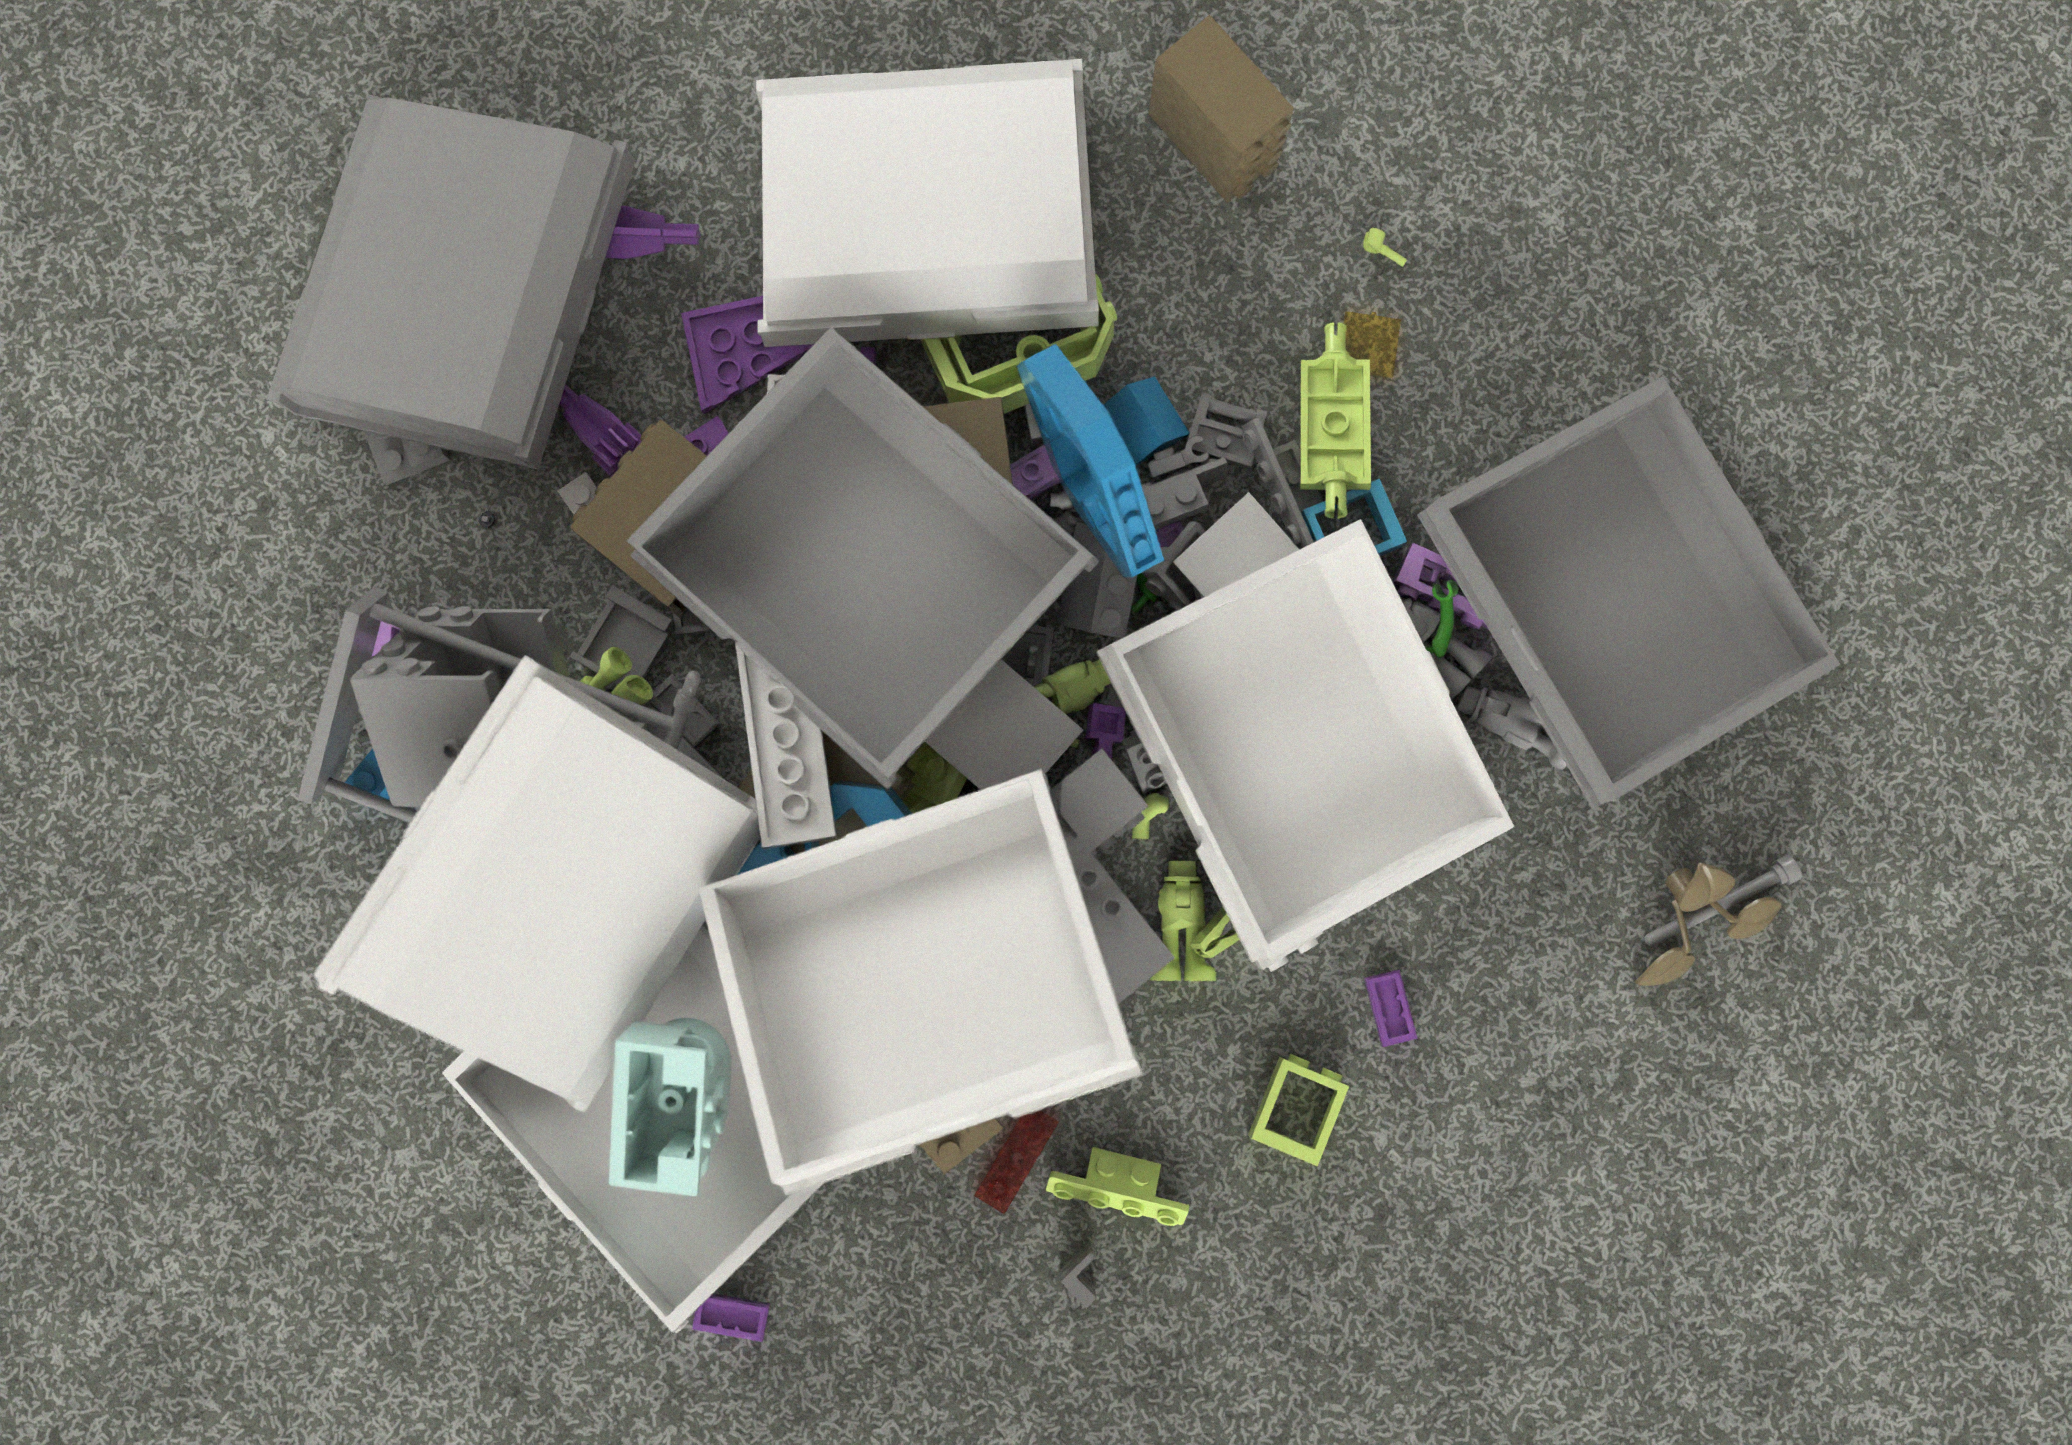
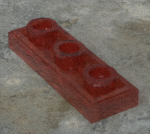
[974,1109,1059,1214]

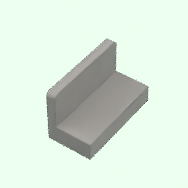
[1060,1241,1097,1308]

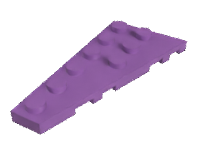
[681,296,814,414]

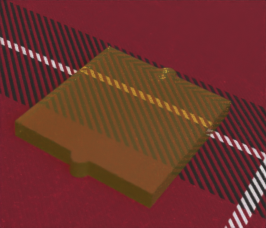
[1343,311,1401,378]

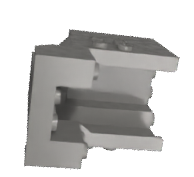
[350,606,648,807]
[1049,749,1175,1005]

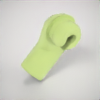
[1132,793,1169,839]

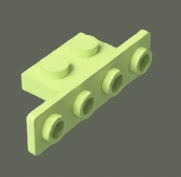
[1046,1147,1189,1226]

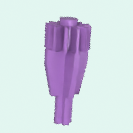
[605,206,701,259]
[559,384,642,477]

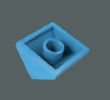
[1103,376,1190,466]

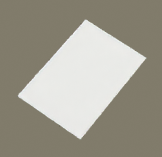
[1173,492,1299,597]
[925,660,1083,790]

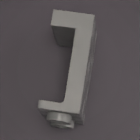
[570,585,675,690]

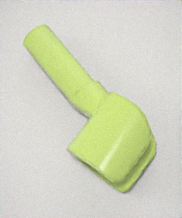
[1363,228,1407,267]

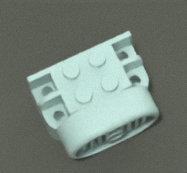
[609,1018,731,1197]

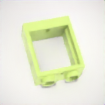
[1248,1054,1349,1166]

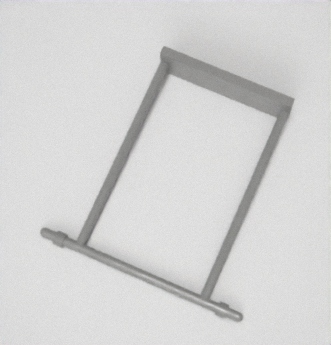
[298,587,701,823]

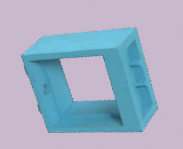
[1301,479,1407,556]

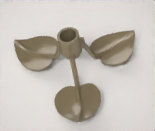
[1634,863,1782,986]

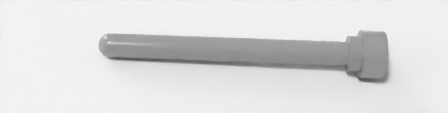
[1644,854,1802,947]

